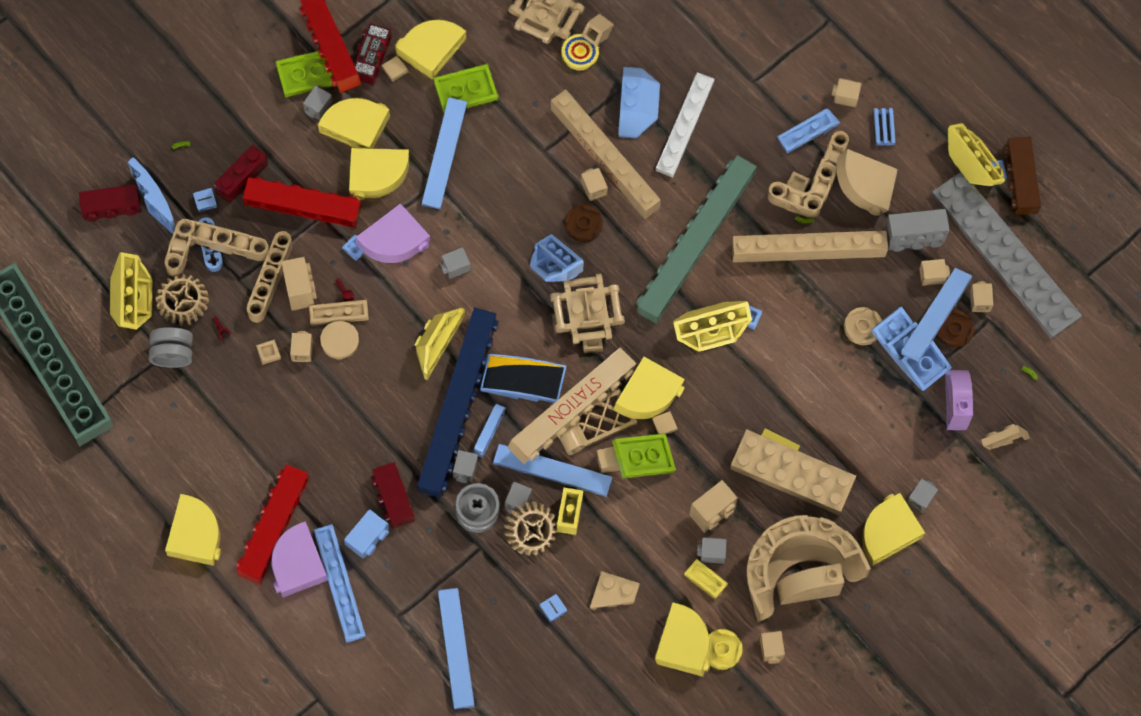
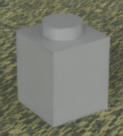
[303,85,333,120]
[440,248,471,279]
[453,450,478,483]
[907,479,938,513]
[505,482,532,515]
[697,538,726,564]

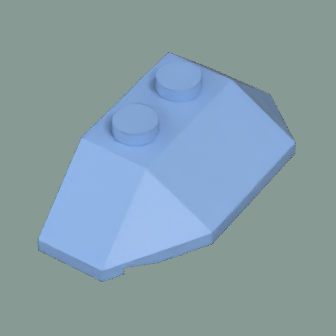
[618,67,660,139]
[530,234,584,282]

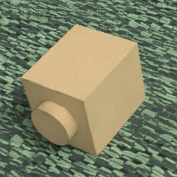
[582,14,614,46]
[832,78,861,108]
[581,168,608,201]
[919,259,950,286]
[970,281,993,312]
[290,331,313,362]
[596,447,620,474]
[760,631,785,664]

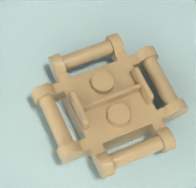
[508,0,585,44]
[550,274,625,344]

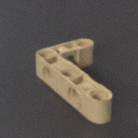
[768,131,849,219]
[165,219,269,277]

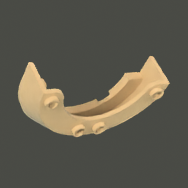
[747,515,871,622]

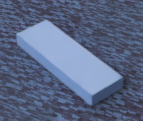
[777,108,836,154]

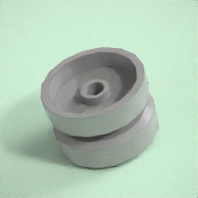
[149,328,193,368]
[455,483,500,533]

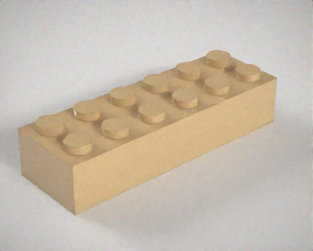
[730,429,856,516]

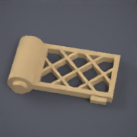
[559,389,637,455]

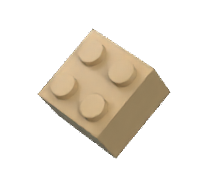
[281,257,317,311]
[689,480,737,533]

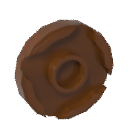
[565,204,603,242]
[936,310,975,348]

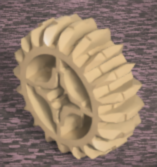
[156,274,209,326]
[504,501,558,556]

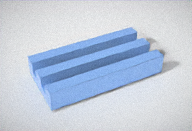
[873,108,895,146]

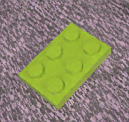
[276,51,333,98]
[433,64,498,114]
[612,434,676,479]

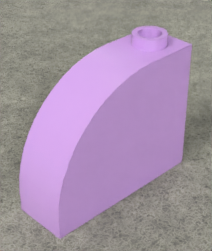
[356,203,430,263]
[945,370,973,430]
[272,521,328,598]

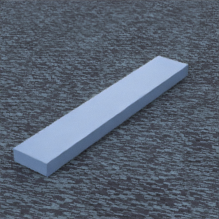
[422,98,467,210]
[901,268,972,362]
[493,444,612,497]
[313,524,366,643]
[438,588,474,709]

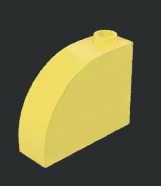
[396,20,466,80]
[318,98,390,149]
[349,148,409,200]
[614,357,685,419]
[862,493,925,566]
[165,494,221,566]
[655,603,711,677]

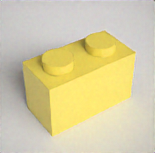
[557,488,583,535]

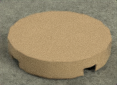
[844,307,882,345]
[320,321,359,359]

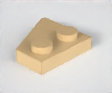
[981,424,1030,450]
[590,572,640,610]

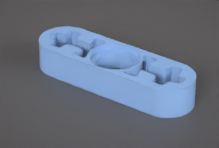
[198,218,223,272]
[473,404,506,458]

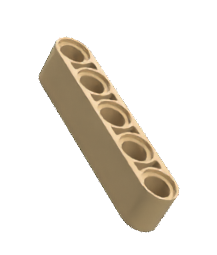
[247,231,293,323]

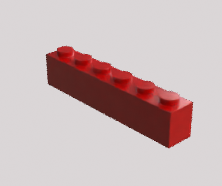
[298,0,361,93]
[243,177,361,228]
[236,464,309,585]

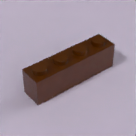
[1003,136,1041,215]

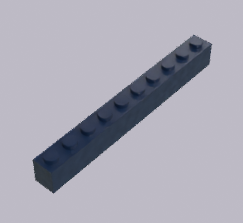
[417,307,499,498]

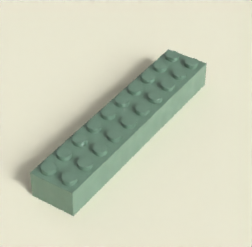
[0,263,114,447]

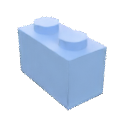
[344,509,389,559]

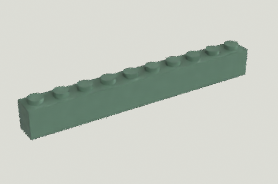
[636,155,757,324]

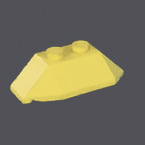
[948,123,1005,186]
[110,252,152,329]
[673,301,752,352]
[415,308,465,380]

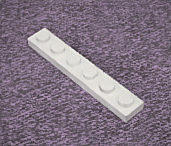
[656,72,715,177]

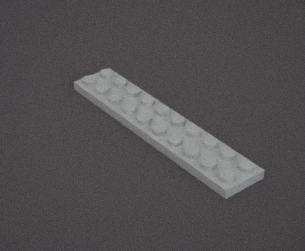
[931,172,1082,339]

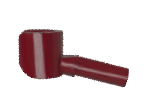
[335,278,354,302]
[212,316,230,341]

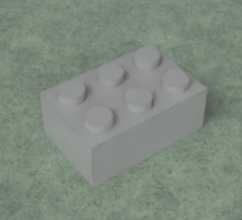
[884,209,949,252]

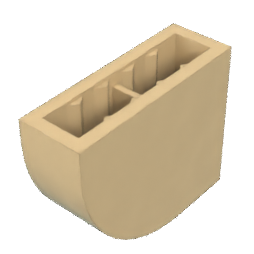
[837,149,898,216]
[777,564,844,605]

